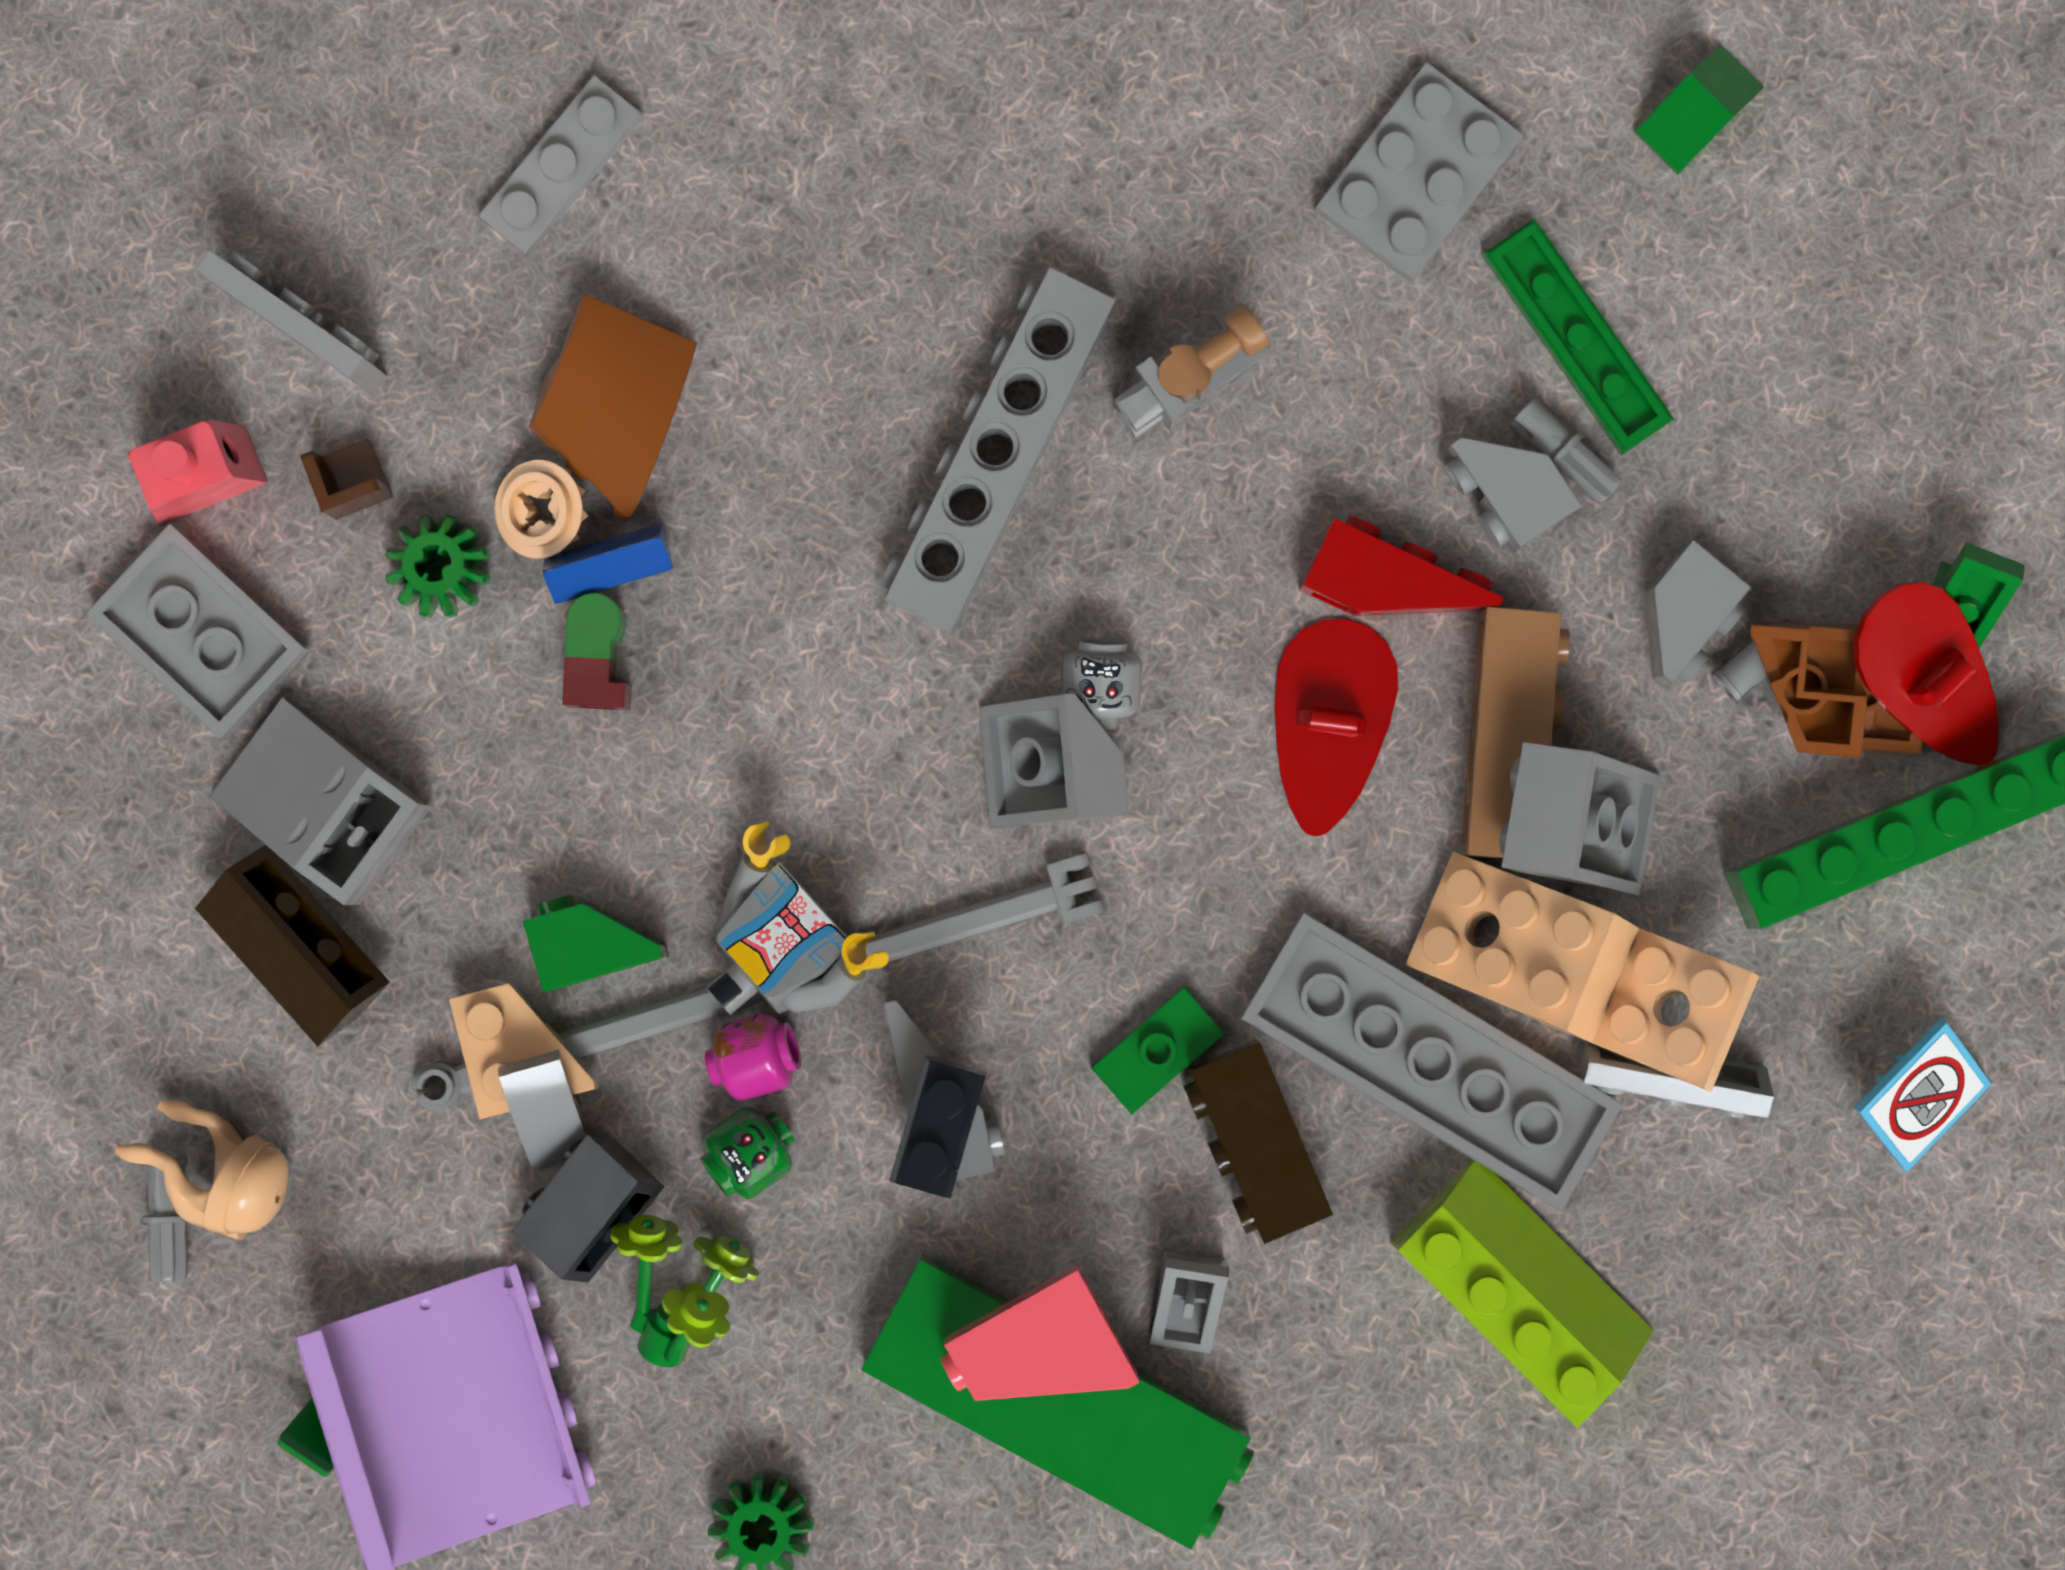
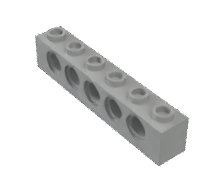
[880,267,1116,636]

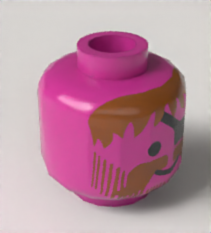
[705,1012,801,1101]

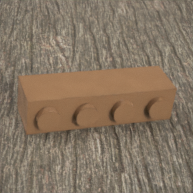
[1461,607,1570,859]

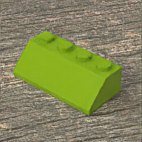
[1391,1160,1654,1428]

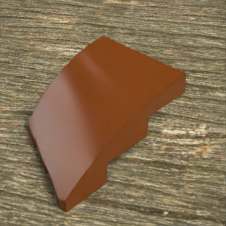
[529,294,697,523]
[1750,622,1922,758]

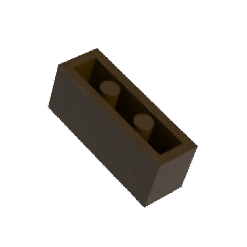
[195,845,390,1047]
[1183,1040,1333,1244]

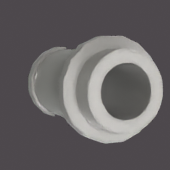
[1712,637,1768,704]

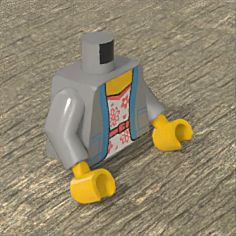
[706,821,889,1015]

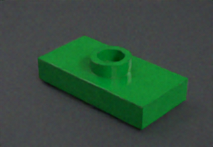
[1091,987,1225,1115]

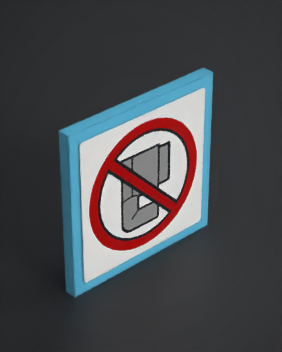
[1854,1018,1992,1172]

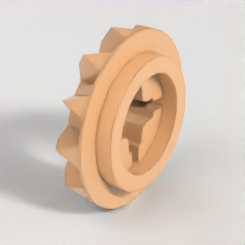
[494,460,588,559]

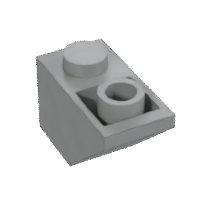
[1444,437,1582,553]
[1644,540,1751,687]

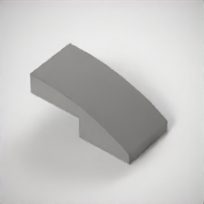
[498,1049,588,1170]

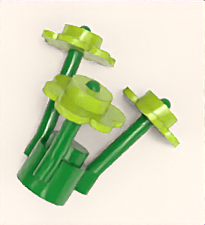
[610,1215,759,1368]

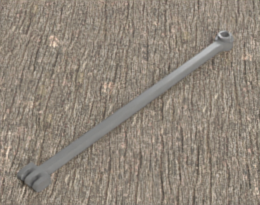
[412,853,1105,1111]

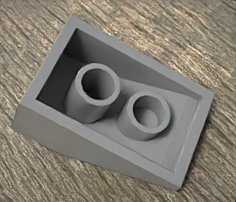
[1499,742,1661,896]

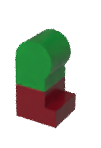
[562,593,632,710]

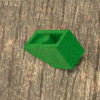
[523,895,669,993]

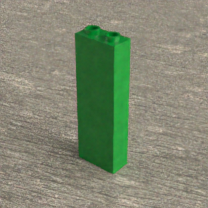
[861,1253,1254,1550]

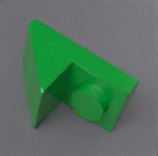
[1932,542,2025,649]

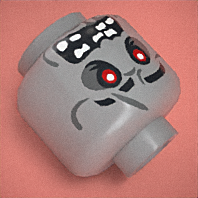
[1060,638,1142,730]

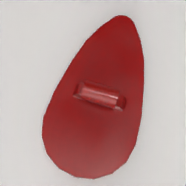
[1854,581,1999,766]
[1274,619,1398,836]

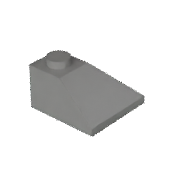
[979,693,1129,829]

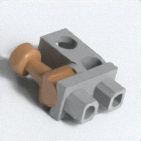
[1115,301,1270,440]

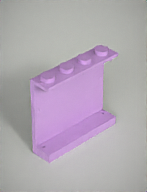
[294,1263,595,1570]

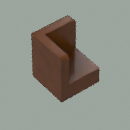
[300,439,393,520]

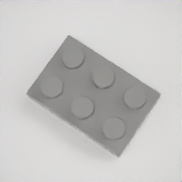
[1315,62,1524,284]
[195,250,387,395]
[85,523,309,740]

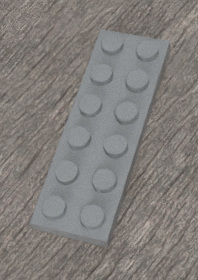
[1239,913,1623,1212]

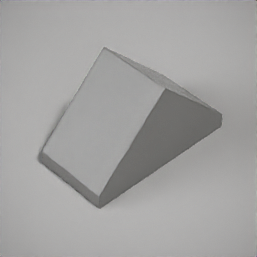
[1149,1249,1229,1354]

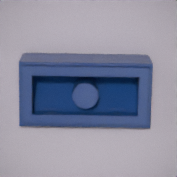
[542,523,673,604]

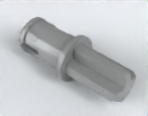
[1509,397,1621,503]
[142,1158,188,1283]

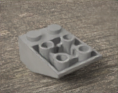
[209,697,432,905]

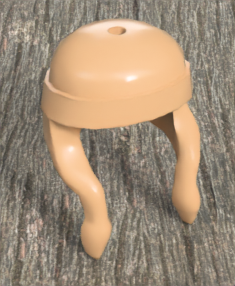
[115,1099,289,1240]

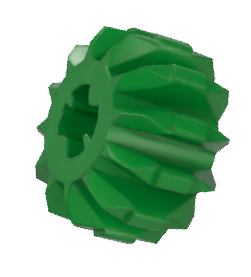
[385,514,491,618]
[707,1472,815,1570]

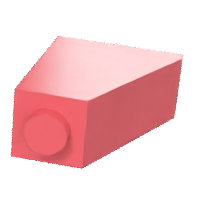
[940,1264,1140,1401]

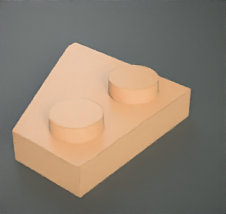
[449,983,599,1120]

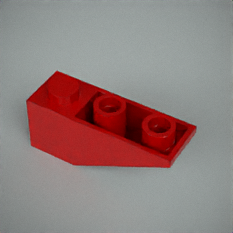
[1299,515,1504,617]

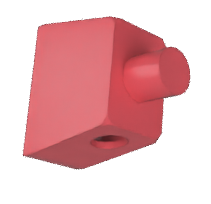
[127,419,268,526]

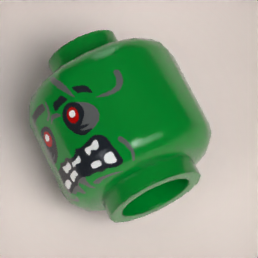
[700,1107,795,1199]

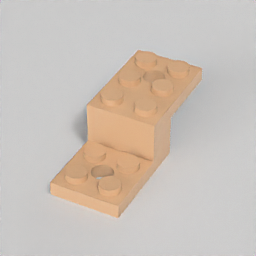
[1405,852,1759,1092]

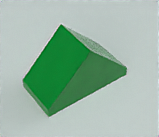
[1634,45,1764,175]

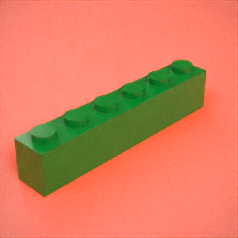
[1723,731,2065,929]

